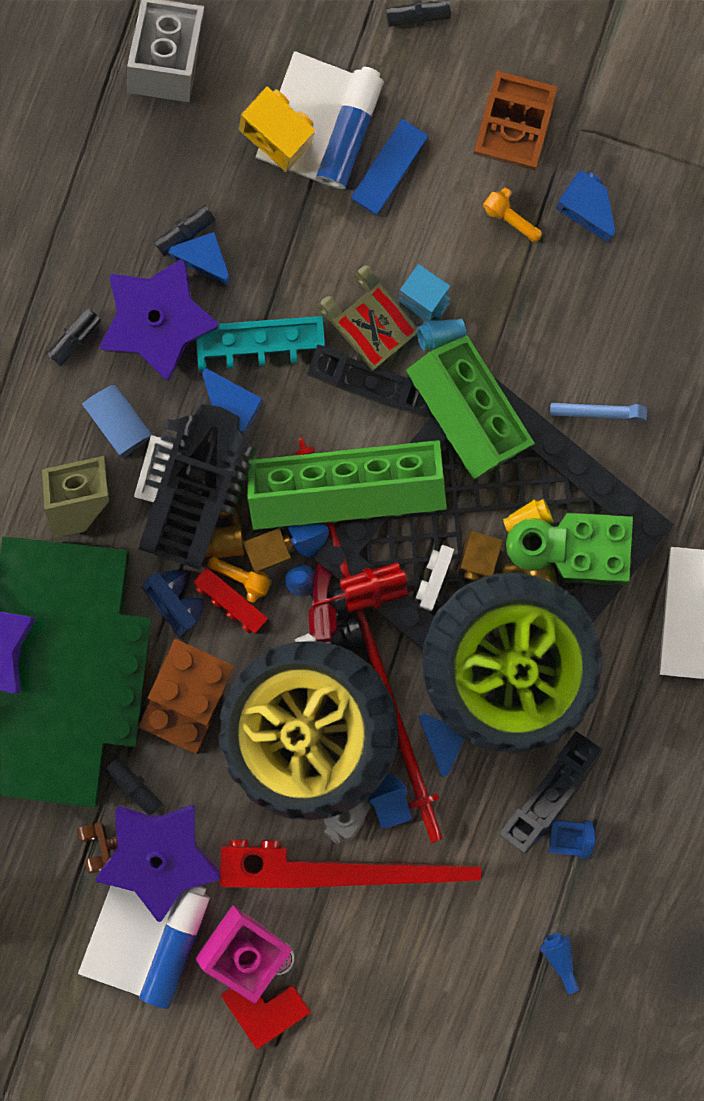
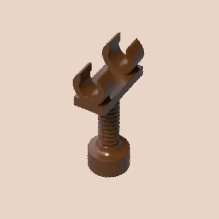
[77,822,118,874]

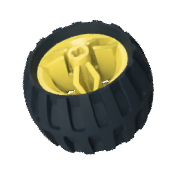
[219,641,398,820]

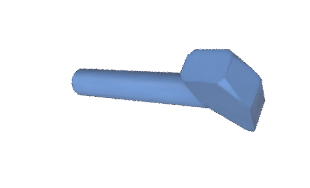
[550,403,648,423]

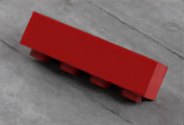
[194,567,269,634]

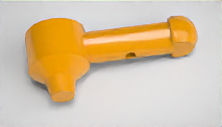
[482,187,542,242]
[207,557,272,603]

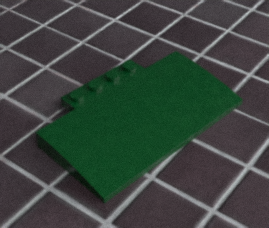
[0,536,152,808]

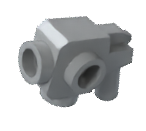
[323,798,372,844]

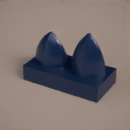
[141,569,204,638]

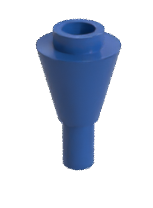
[285,564,315,596]
[540,933,579,994]

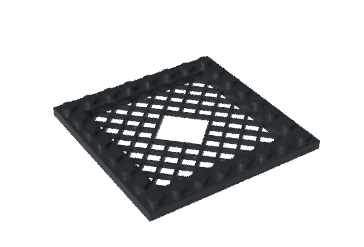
[313,375,674,702]

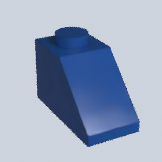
[556,170,615,243]
[202,368,263,436]

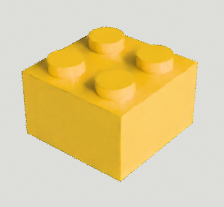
[239,87,316,172]

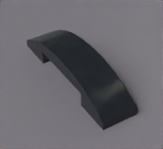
[307,344,430,418]
[499,731,603,854]

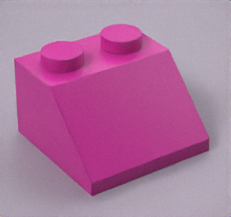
[195,905,293,1003]

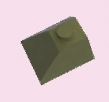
[42,456,109,538]

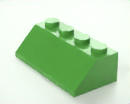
[406,335,535,479]

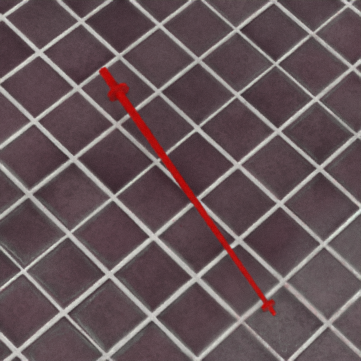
[295,437,443,843]

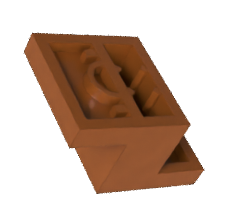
[473,70,557,171]
[139,639,235,754]

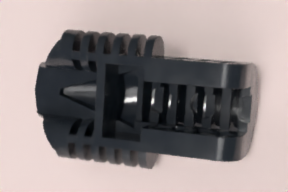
[138,404,257,570]

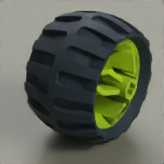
[422,573,603,753]

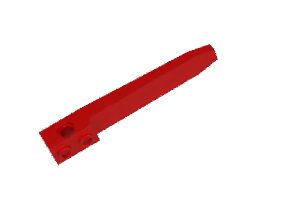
[220,839,481,888]

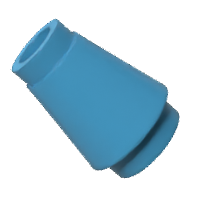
[417,319,466,351]

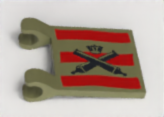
[317,265,417,371]

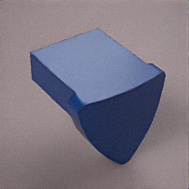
[283,523,329,558]
[368,773,412,829]
[548,820,595,860]

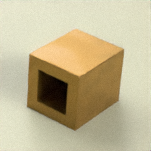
[243,528,295,573]
[457,531,503,581]

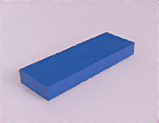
[351,119,429,216]

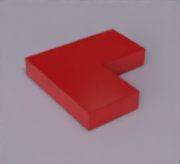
[220,984,311,1049]

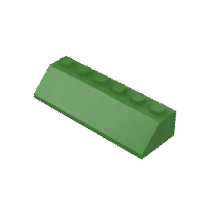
[248,440,447,530]

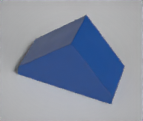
[168,232,231,286]
[418,713,464,777]

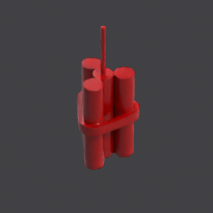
[312,562,408,613]

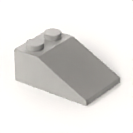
[127,0,204,102]

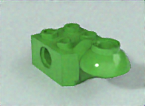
[506,513,633,586]

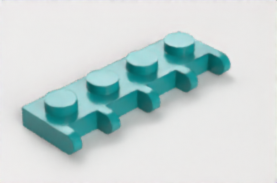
[196,316,325,371]

